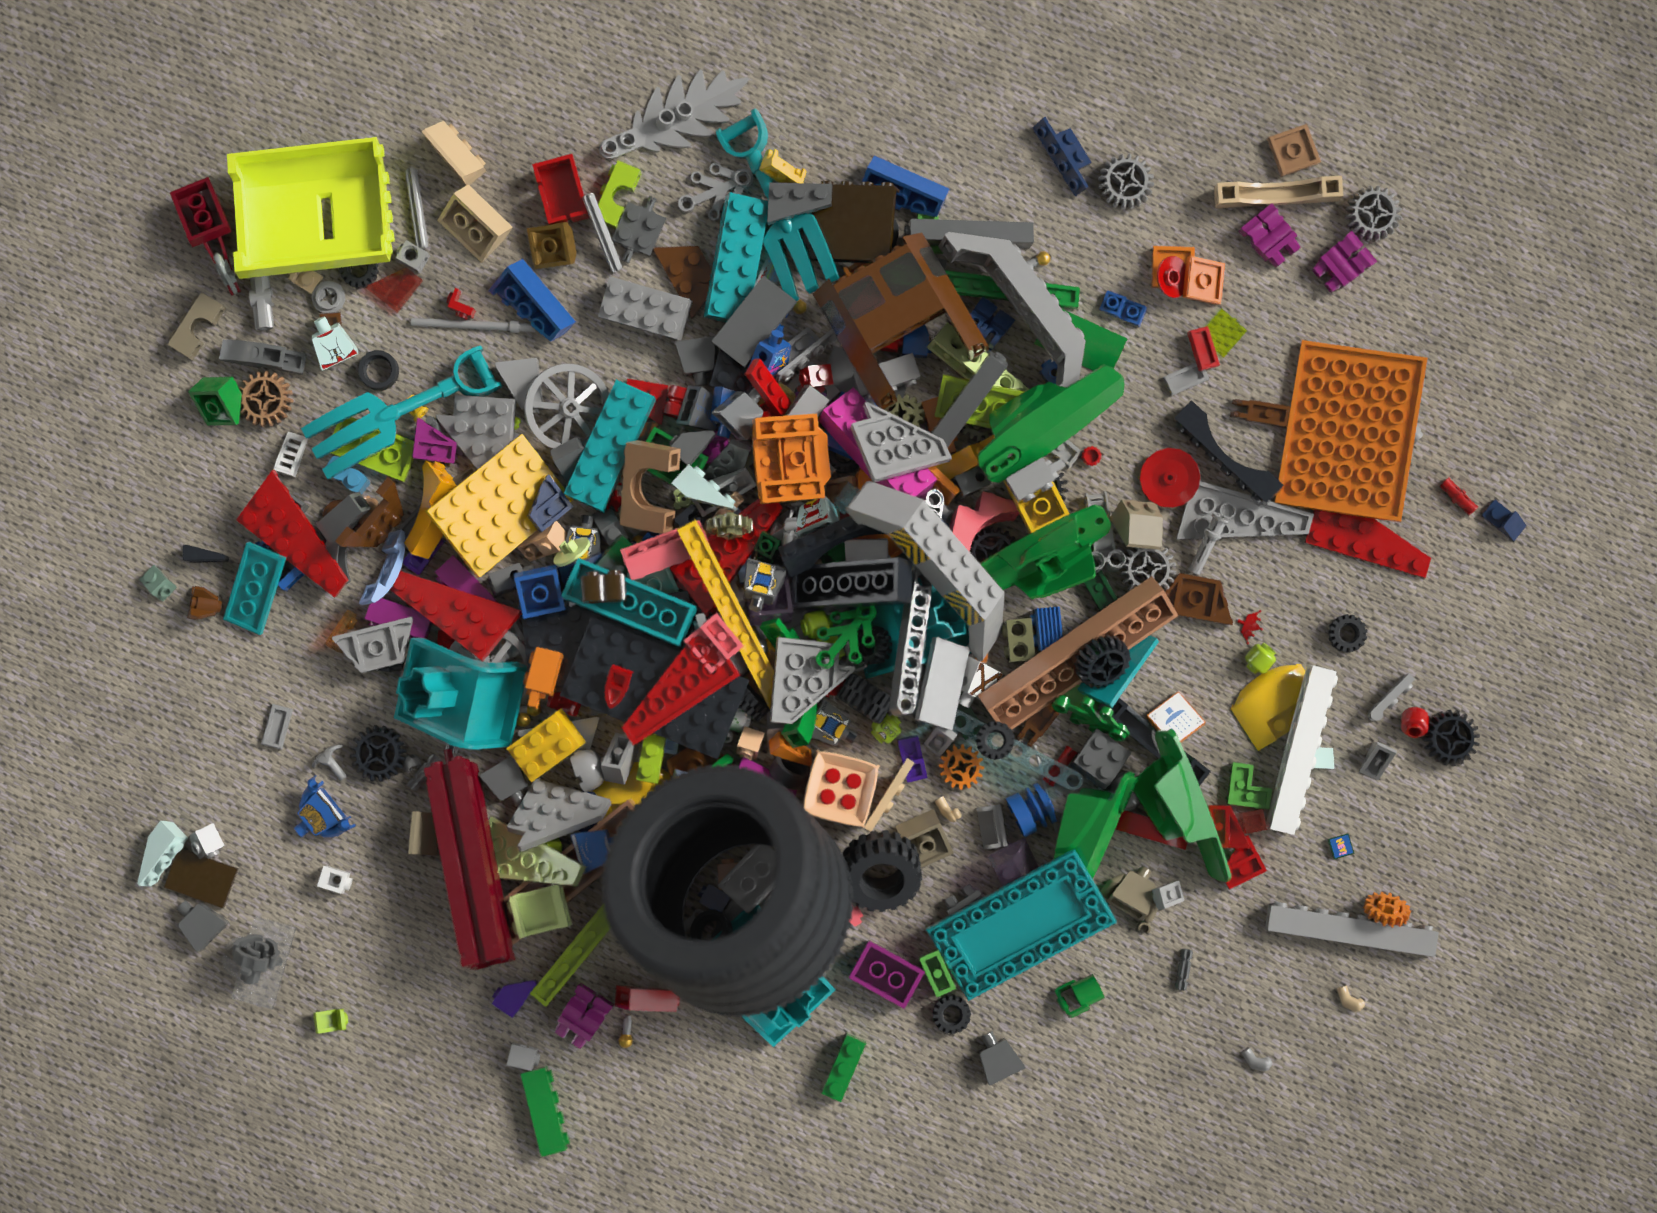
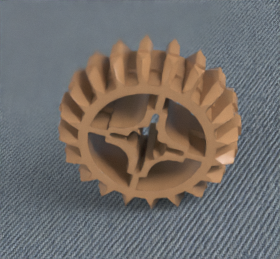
[239,371,294,427]

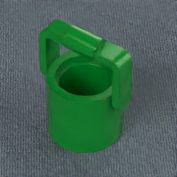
[1055,974,1105,1018]

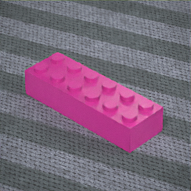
[818,387,937,498]

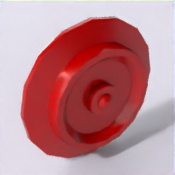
[1140,448,1201,508]

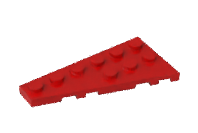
[236,470,349,597]
[669,499,783,616]
[1305,510,1431,578]
[622,622,740,746]

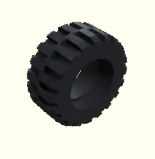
[842,830,922,912]

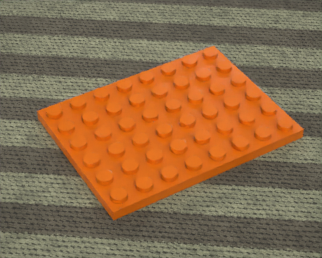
[1275,340,1428,523]

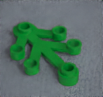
[816,606,876,669]
[1052,695,1129,742]

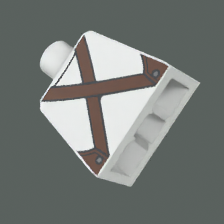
[958,656,1003,708]

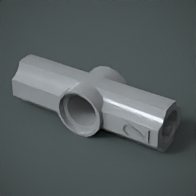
[249,276,274,330]

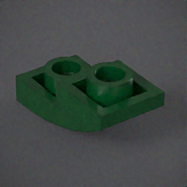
[752,531,781,565]

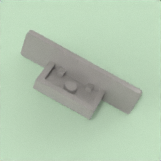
[776,325,841,384]

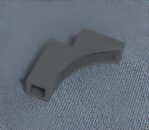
[315,492,371,585]

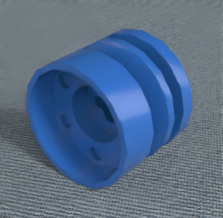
[1005,783,1057,838]

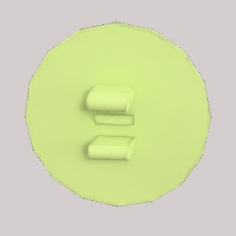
[553,537,590,567]

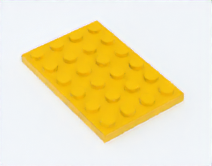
[425,434,573,578]

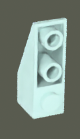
[672,464,737,511]
[137,821,188,887]

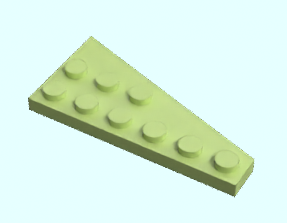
[489,817,586,886]

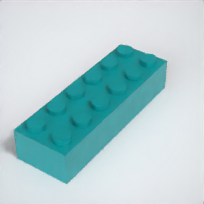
[703,192,768,322]
[564,379,656,513]
[561,558,697,648]

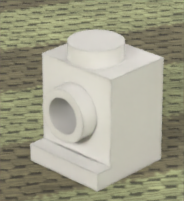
[317,865,352,894]

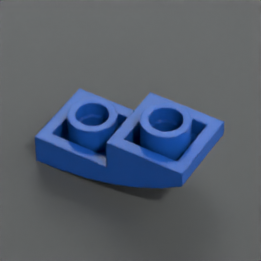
[1099,290,1147,327]

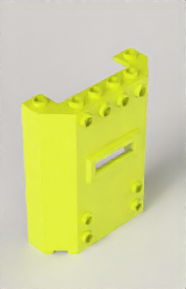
[227,137,395,279]

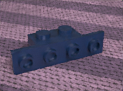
[1033,117,1092,197]

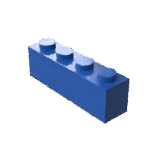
[862,156,950,217]
[488,259,576,342]

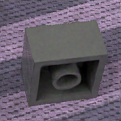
[1069,729,1131,790]

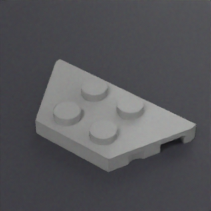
[332,617,413,673]

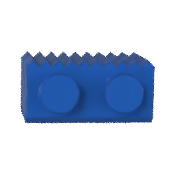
[1030,606,1063,651]

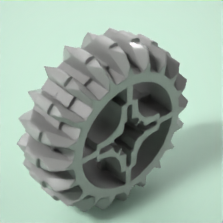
[1098,154,1154,210]
[1345,185,1402,241]
[1120,547,1176,590]

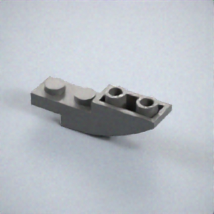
[219,339,307,375]

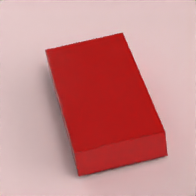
[1187,326,1220,372]

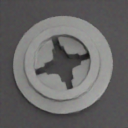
[312,281,346,313]

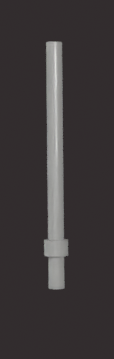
[411,318,536,333]

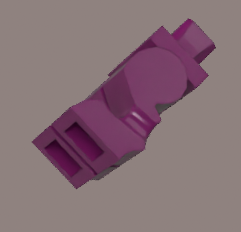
[1238,203,1301,268]
[1312,231,1377,293]
[555,983,615,1049]

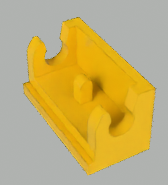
[759,149,806,183]

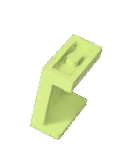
[507,884,572,939]

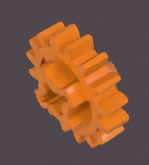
[939,744,985,790]
[1363,892,1411,928]

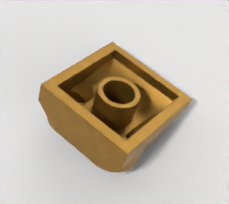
[527,222,577,269]

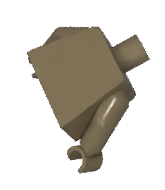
[1100,866,1158,934]

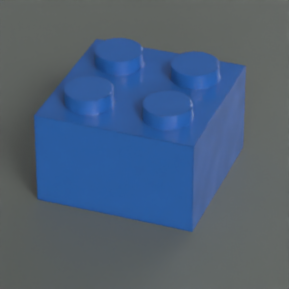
[514,565,565,619]

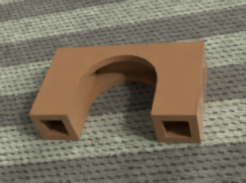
[619,440,681,534]

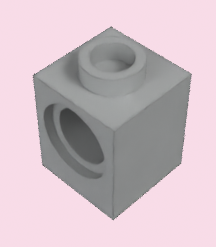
[396,240,430,273]
[507,1043,541,1071]

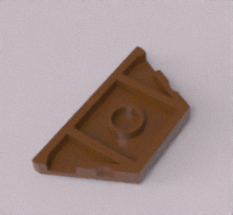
[653,246,712,319]
[1165,573,1233,626]

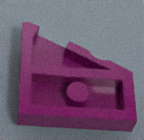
[412,418,457,464]

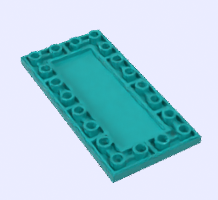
[926,849,1117,1001]

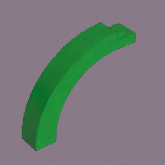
[759,617,817,748]

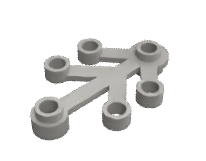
[678,163,753,221]

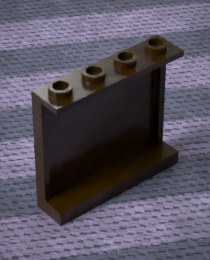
[809,181,900,263]

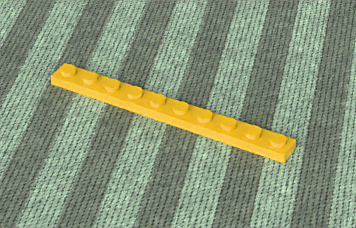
[677,520,774,711]

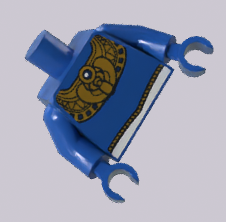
[294,775,356,838]

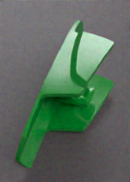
[978,364,1125,483]
[979,505,1111,600]
[1133,728,1231,882]
[1054,772,1137,879]

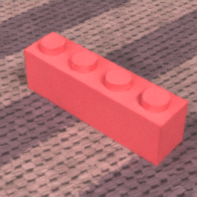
[620,520,709,580]

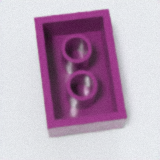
[848,940,925,1009]

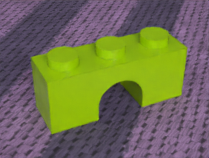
[597,160,642,229]

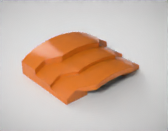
[752,414,831,504]

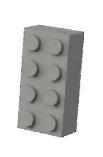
[598,276,692,341]

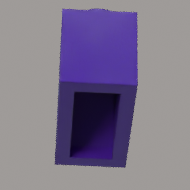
[492,979,538,1018]

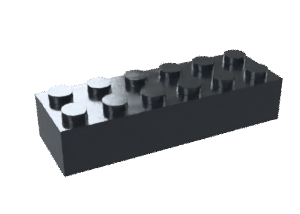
[792,558,912,610]

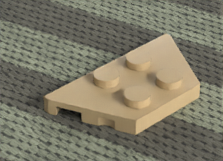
[865,758,914,831]

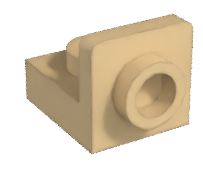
[288,271,323,294]

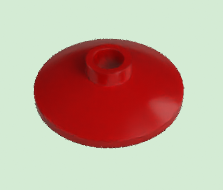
[1157,256,1186,298]

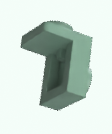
[139,565,177,601]

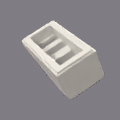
[273,432,308,477]

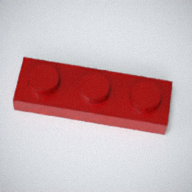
[745,358,791,417]

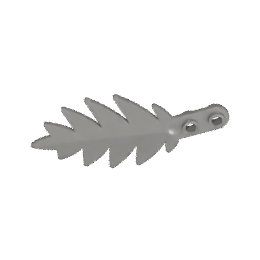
[599,70,749,160]

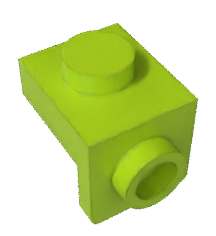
[313,1009,348,1034]

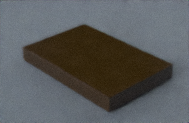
[164,848,239,908]

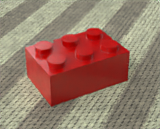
[532,154,590,225]

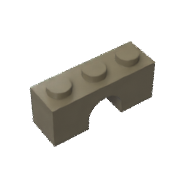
[167,292,226,360]

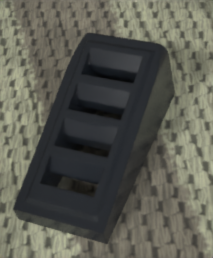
[183,545,229,563]

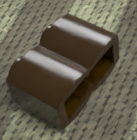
[581,570,626,604]

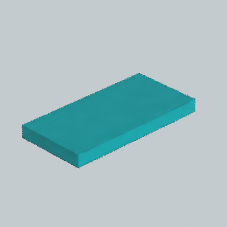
[223,542,286,635]
[1078,635,1159,708]

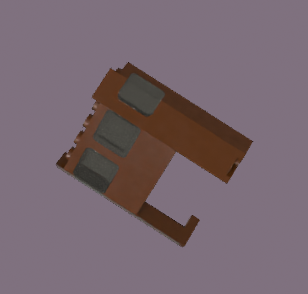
[813,232,989,410]

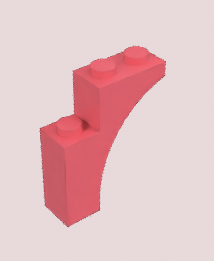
[949,491,1019,552]

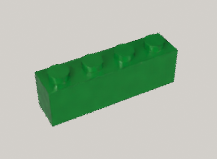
[520,1066,570,1157]

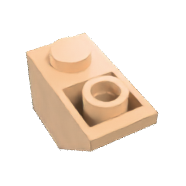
[517,521,568,562]
[736,726,765,760]

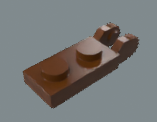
[1230,399,1291,428]
[1015,701,1060,749]

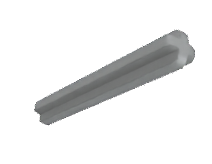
[405,168,428,249]
[582,193,622,272]

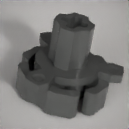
[231,934,282,985]

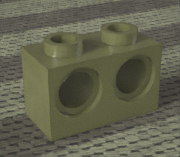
[1002,618,1035,663]

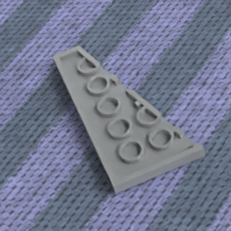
[1176,481,1314,540]

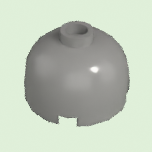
[570,749,605,793]

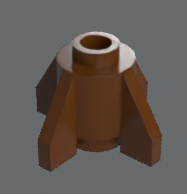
[187,586,222,620]

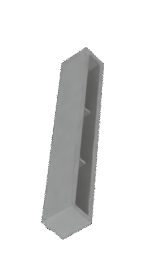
[1265,901,1439,957]

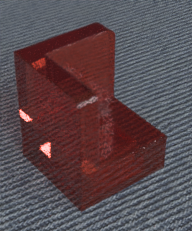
[1239,809,1267,834]

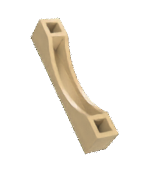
[1214,176,1343,209]

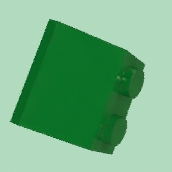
[188,377,242,426]

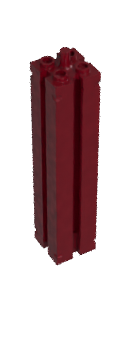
[424,749,516,971]

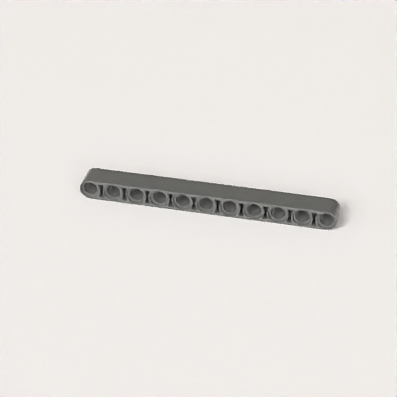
[889,490,944,717]

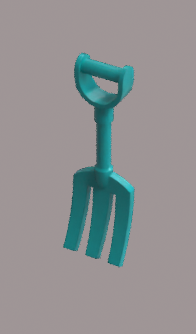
[716,108,839,301]
[301,346,503,479]

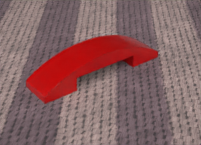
[1115,811,1187,850]

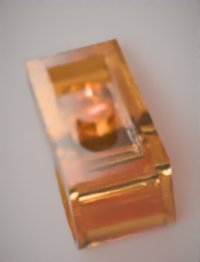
[324,609,358,654]

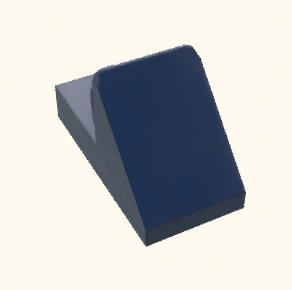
[1481,499,1527,542]

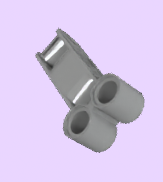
[1084,491,1126,574]

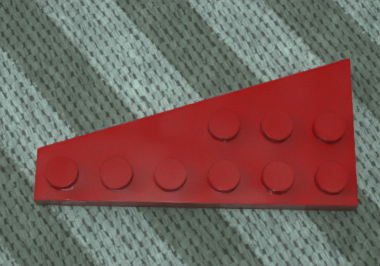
[389,571,522,661]

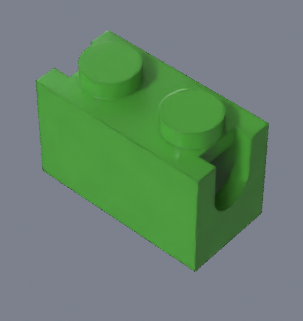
[918,949,956,997]

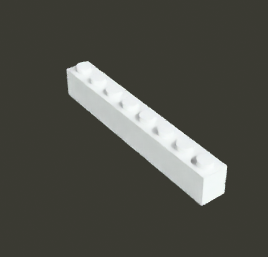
[1265,664,1338,835]

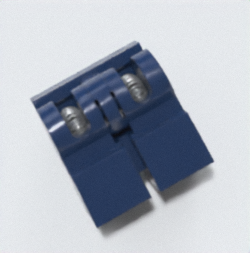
[970,297,1015,354]

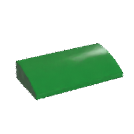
[1034,309,1128,371]

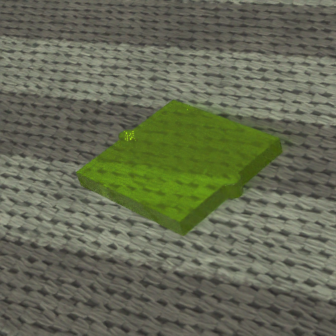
[1207,309,1247,358]

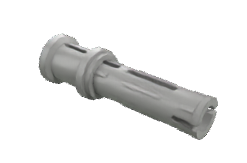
[1188,512,1230,575]

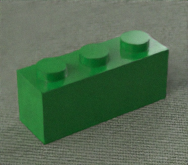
[822,1033,866,1102]

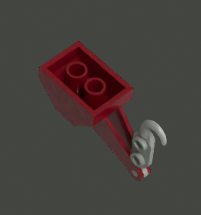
[169,177,241,296]

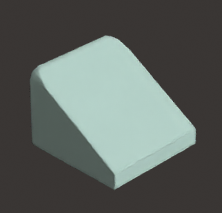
[1314,747,1334,769]

